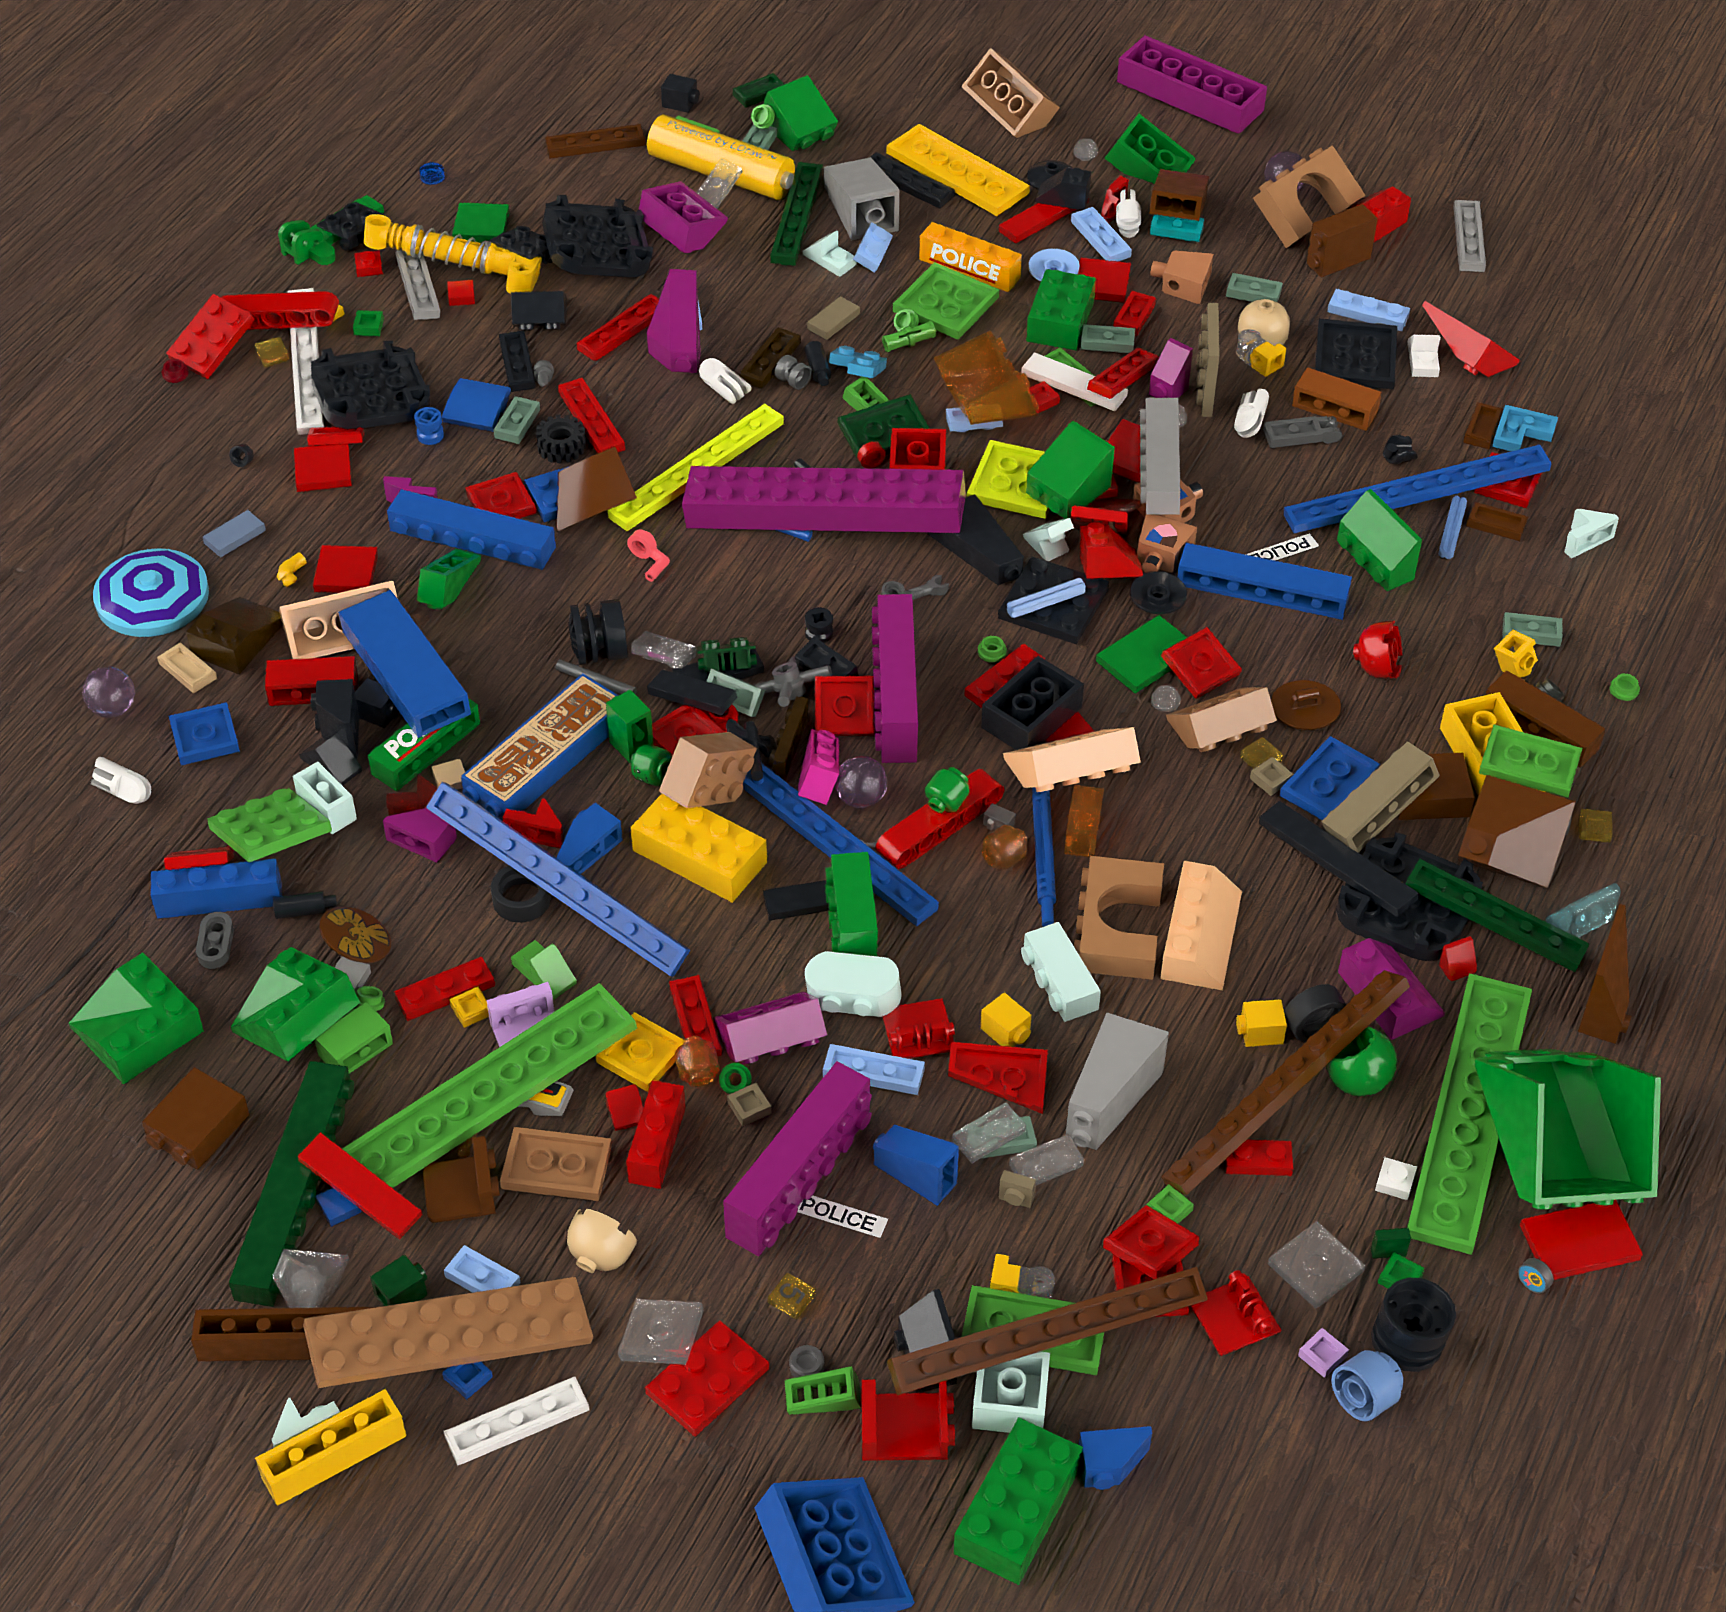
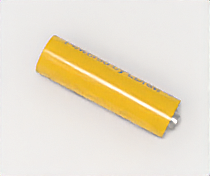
[647,114,795,200]

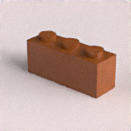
[1292,367,1382,431]

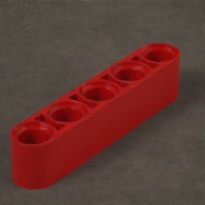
[221,291,339,330]
[875,769,1005,869]

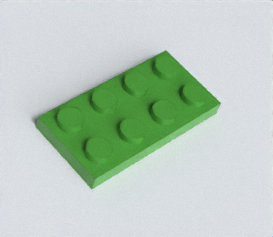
[962,1285,1104,1375]

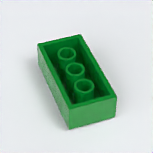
[953,1417,1083,1585]

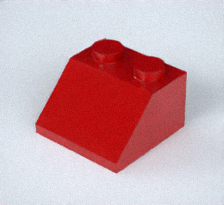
[1344,186,1411,242]
[889,428,946,470]
[1080,522,1143,579]

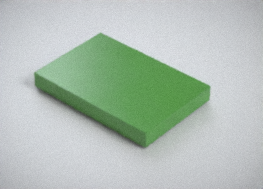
[1479,725,1583,798]

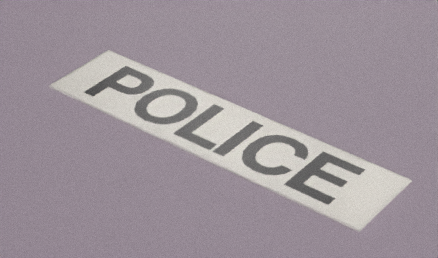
[1245,533,1319,561]
[797,1196,888,1238]

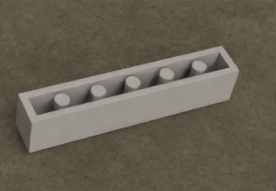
[1140,398,1180,515]

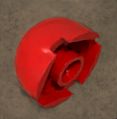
[1353,620,1402,679]

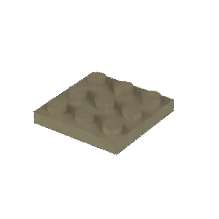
[1196,303,1219,417]

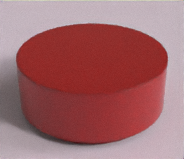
[857,442,886,469]

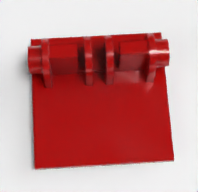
[882,998,955,1059]
[1191,1270,1282,1357]

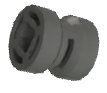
[775,355,812,390]

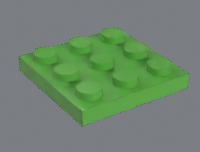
[893,262,999,340]
[207,788,332,863]

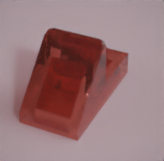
[386,775,438,816]

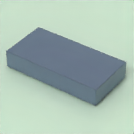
[203,510,266,558]

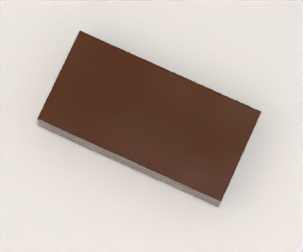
[1463,402,1503,449]
[1466,502,1528,541]

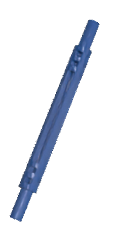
[1032,787,1056,927]

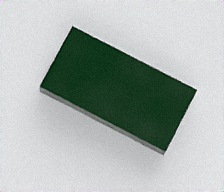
[733,73,785,108]

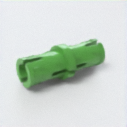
[882,321,936,352]

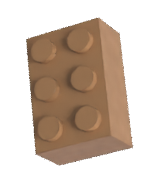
[659,732,757,808]

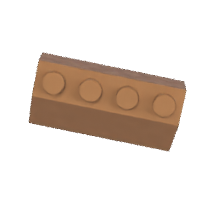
[961,48,1060,138]

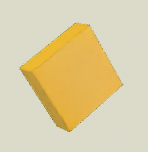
[449,987,489,1028]

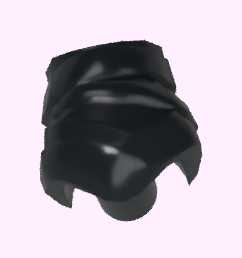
[1383,435,1418,465]

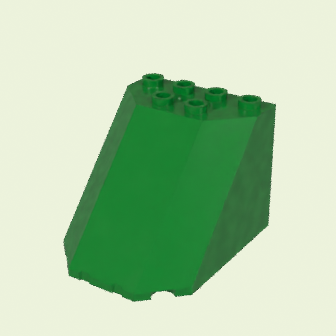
[1475,1049,1661,1209]

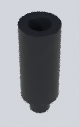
[805,341,832,386]
[273,891,337,919]

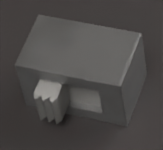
[983,803,1016,835]

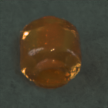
[981,825,1027,870]
[675,1036,720,1087]

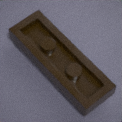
[739,327,801,389]
[769,696,808,781]

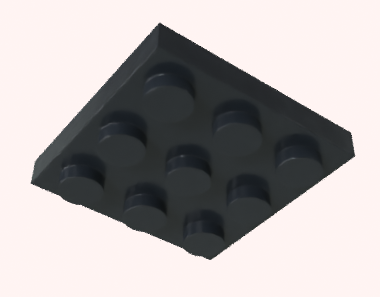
[1315,318,1397,389]
[998,556,1109,645]

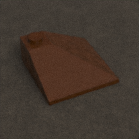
[1458,775,1576,889]
[1578,904,1632,1044]

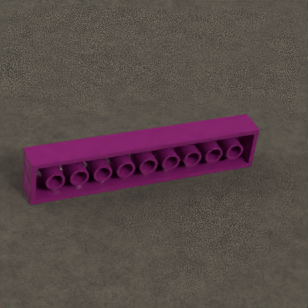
[682,466,966,533]

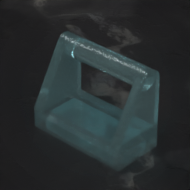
[1545,883,1621,938]

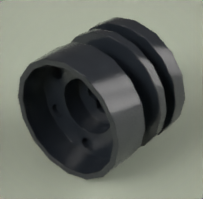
[568,599,628,665]
[1371,1278,1456,1372]

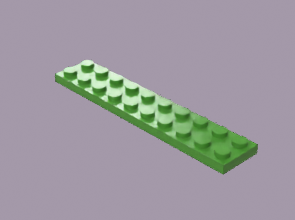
[1407,973,1532,1255]
[342,983,637,1188]

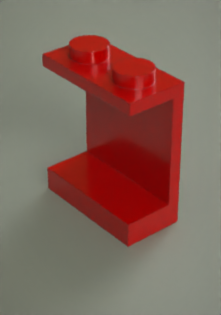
[861,1380,955,1461]

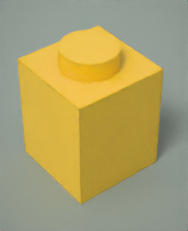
[981,992,1031,1047]
[1236,1000,1287,1047]

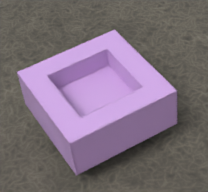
[1298,1328,1349,1378]

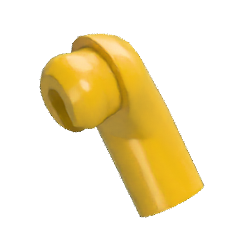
[277,552,307,587]

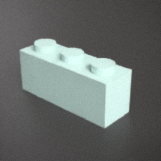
[1021,922,1101,1022]

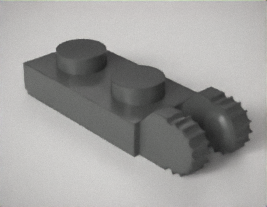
[1263,416,1343,448]

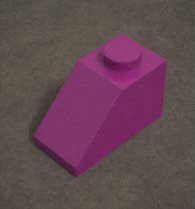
[1149,338,1193,398]
[383,808,457,863]

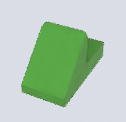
[511,940,577,1000]

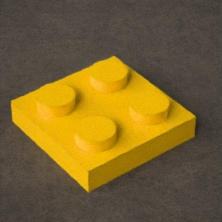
[596,1012,687,1092]

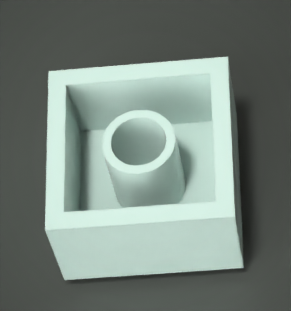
[972,1352,1050,1433]

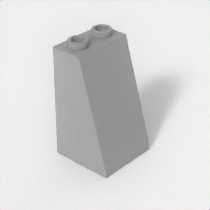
[824,157,899,241]
[1065,1013,1169,1150]

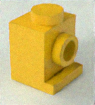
[1494,630,1538,678]

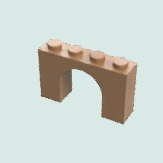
[1253,145,1366,248]
[1074,856,1164,980]

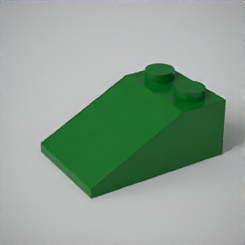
[1105,113,1196,184]

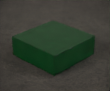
[1371,1228,1411,1259]

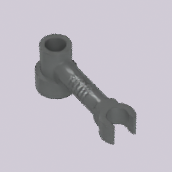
[881,575,949,600]

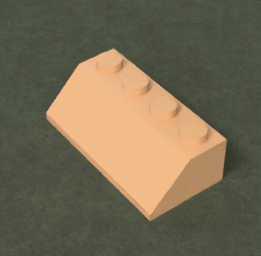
[279,581,398,659]
[1003,727,1141,792]
[1160,861,1242,991]

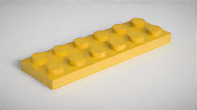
[886,124,1030,216]

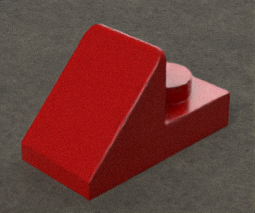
[502,798,564,848]

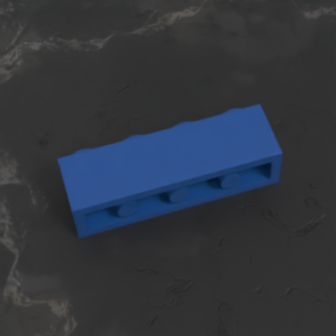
[151,859,282,919]

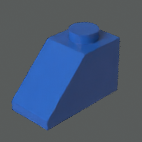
[1079,1426,1152,1490]

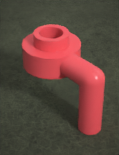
[627,530,670,582]

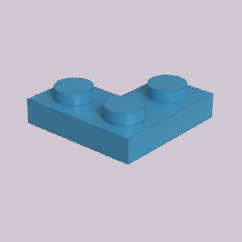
[829,346,887,379]
[1492,405,1558,451]

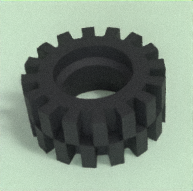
[536,414,586,463]

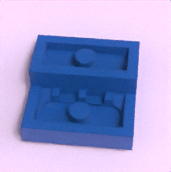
[442,378,511,432]

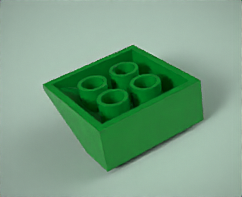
[230,947,360,1061]
[69,952,204,1085]

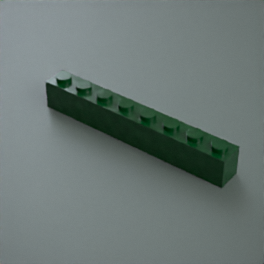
[229,1061,354,1307]

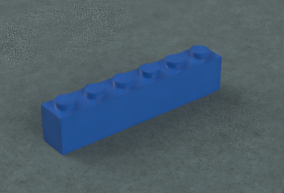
[387,489,556,570]
[1177,543,1352,620]

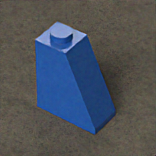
[873,1125,959,1206]

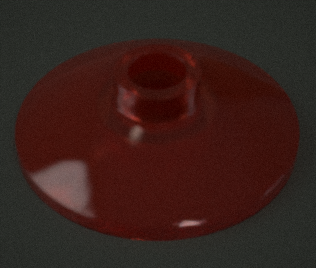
[1087,499,1142,513]

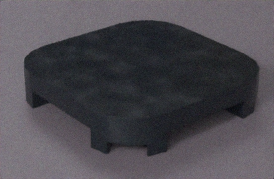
[542,195,653,277]
[311,341,430,429]
[1336,832,1483,961]

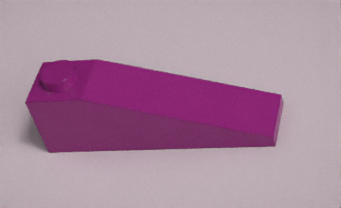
[647,269,701,373]

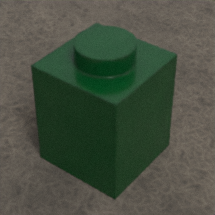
[370,1254,428,1306]

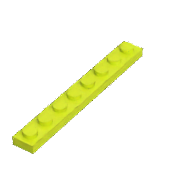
[608,404,784,531]

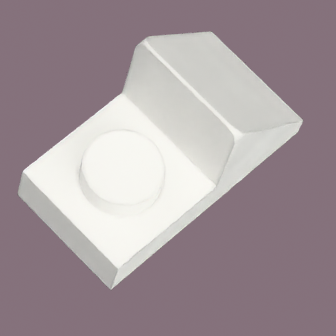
[1408,335,1440,377]

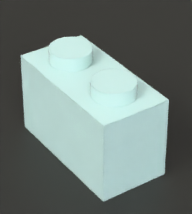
[293,761,357,834]

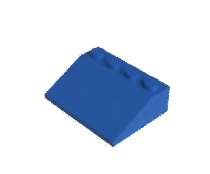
[754,1477,915,1612]

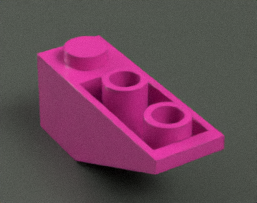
[798,729,839,805]

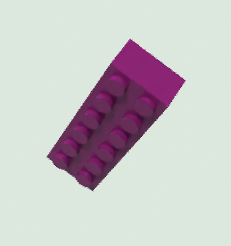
[1117,35,1267,134]
[872,594,918,763]
[723,1061,872,1257]

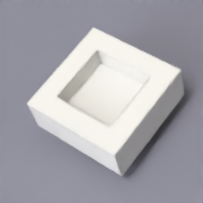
[1375,1157,1417,1200]

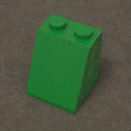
[763,75,838,151]
[1026,420,1115,519]

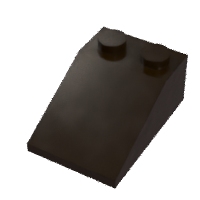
[186,597,283,675]

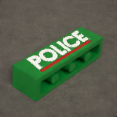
[368,698,480,792]

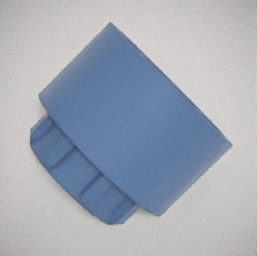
[1331,1350,1403,1421]

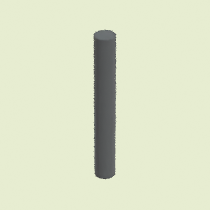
[556,659,637,695]

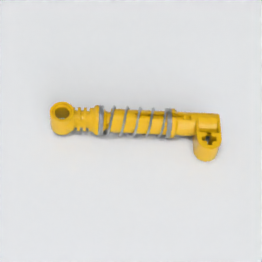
[363,214,542,294]

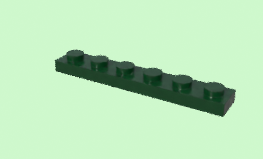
[770,162,823,266]
[1406,859,1590,972]

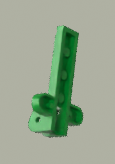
[278,195,384,265]

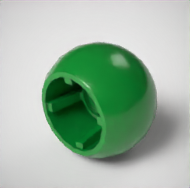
[1326,1027,1397,1096]

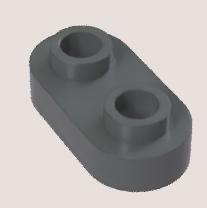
[196,912,234,969]

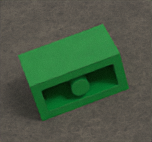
[606,690,653,763]

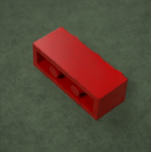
[265,656,358,706]
[626,1080,686,1189]

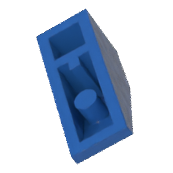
[556,803,623,874]

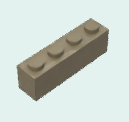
[1321,741,1440,852]

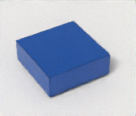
[315,1188,361,1227]
[442,1362,493,1400]

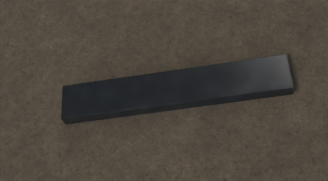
[1259,801,1418,917]

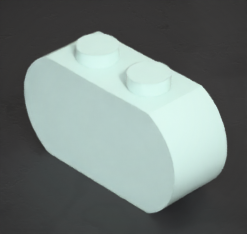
[805,951,902,1017]

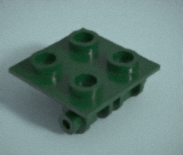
[695,637,757,672]

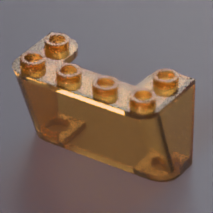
[934,330,1039,425]

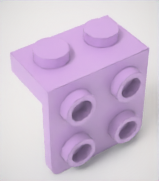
[486,982,555,1047]

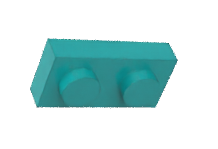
[1150,214,1204,242]

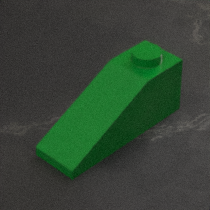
[417,549,481,609]

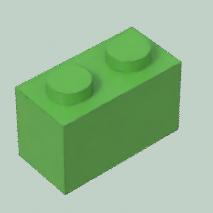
[315,1002,393,1074]

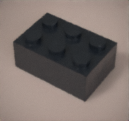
[981,656,1084,750]

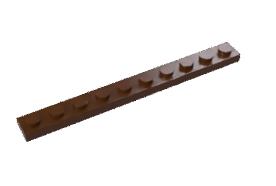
[1161,970,1410,1195]
[887,1267,1208,1396]

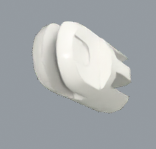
[1116,189,1141,238]
[699,358,751,405]
[1234,389,1269,438]
[91,757,151,804]

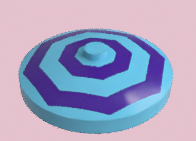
[93,549,209,637]

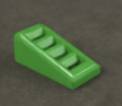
[842,376,890,411]
[785,1366,861,1415]

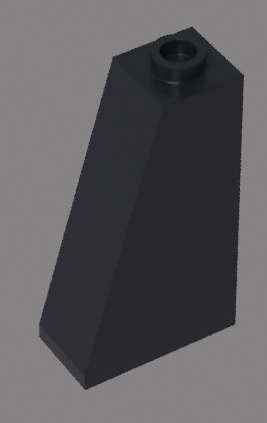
[927,494,1024,585]

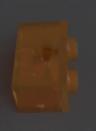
[1064,785,1104,857]

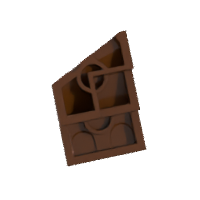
[555,447,637,532]

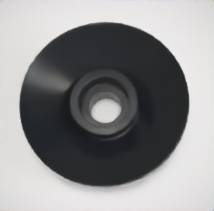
[1027,160,1072,190]
[1130,572,1187,614]

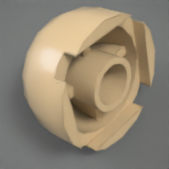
[1238,299,1290,348]
[567,1209,637,1273]

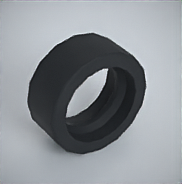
[490,865,551,923]
[1284,984,1347,1042]

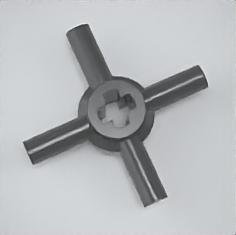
[754,657,832,707]

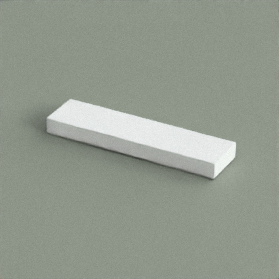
[1021,352,1128,411]
[444,1376,589,1466]

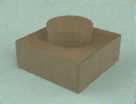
[1250,757,1294,796]
[727,1083,772,1127]
[999,1170,1036,1208]

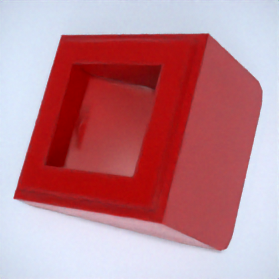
[1439,936,1477,981]
[605,1084,643,1131]

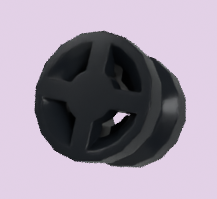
[805,607,833,643]

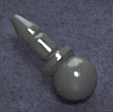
[533,360,554,387]

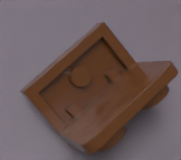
[423,1136,500,1223]

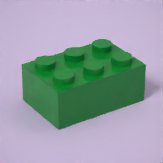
[1026,269,1096,351]
[825,852,878,957]

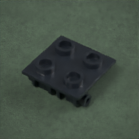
[316,202,386,250]
[489,226,553,264]

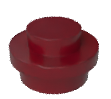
[161,359,189,383]

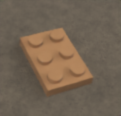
[500,1127,612,1201]

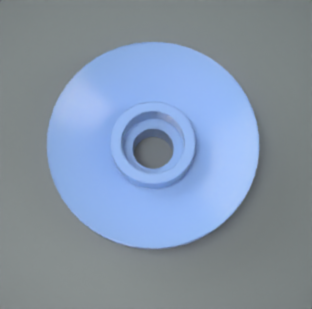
[1028,249,1080,281]

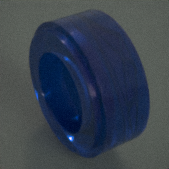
[419,162,445,185]

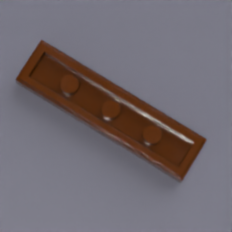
[545,124,646,159]

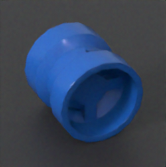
[414,407,444,445]

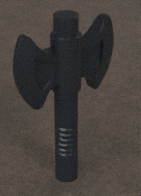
[726,719,777,781]

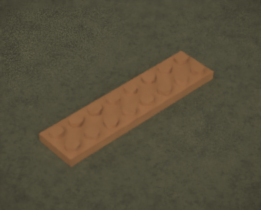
[303,1277,593,1388]

